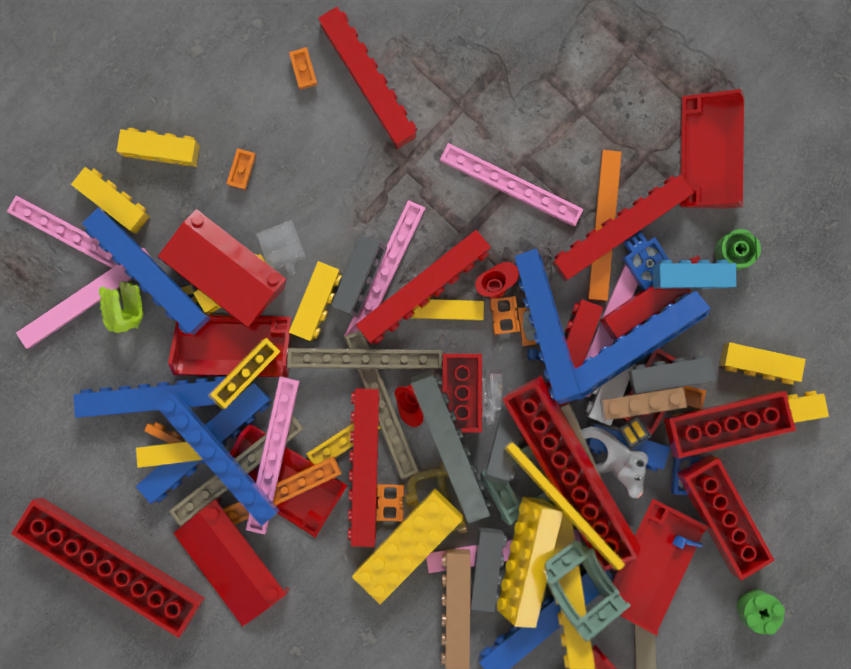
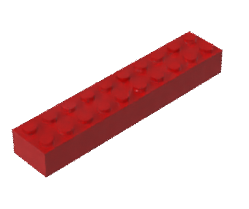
[502,376,641,571]
[11,497,205,638]

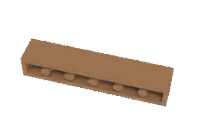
[442,549,471,669]

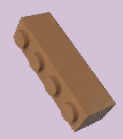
[600,387,687,420]

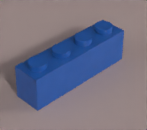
[586,424,670,472]

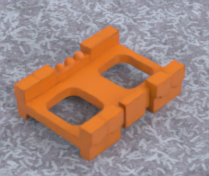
[489,296,520,335]
[376,484,404,522]

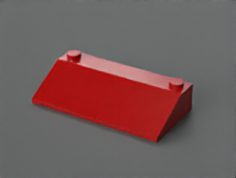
[680,89,745,209]
[158,209,287,328]
[168,315,292,377]
[230,424,348,538]
[173,497,290,627]
[612,499,708,636]

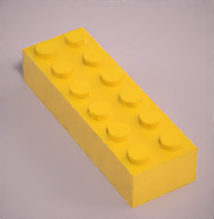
[352,488,463,604]
[497,497,563,628]

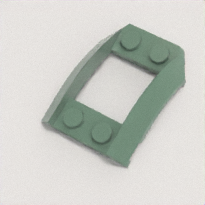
[480,445,551,525]
[545,541,631,642]

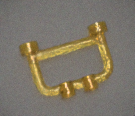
[405,462,468,534]

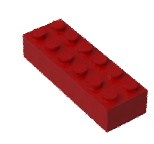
[663,391,796,458]
[677,454,775,581]

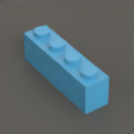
[653,260,736,289]

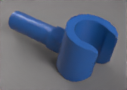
[527,349,541,361]
[673,535,703,549]

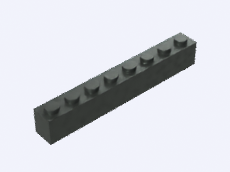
[411,369,492,523]

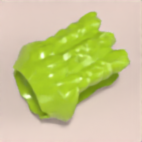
[99,281,144,333]

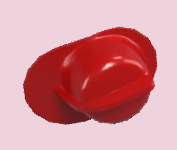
[475,262,519,299]
[394,385,424,427]

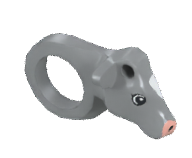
[581,427,648,498]

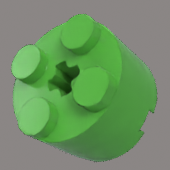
[715,229,761,271]
[736,589,785,635]

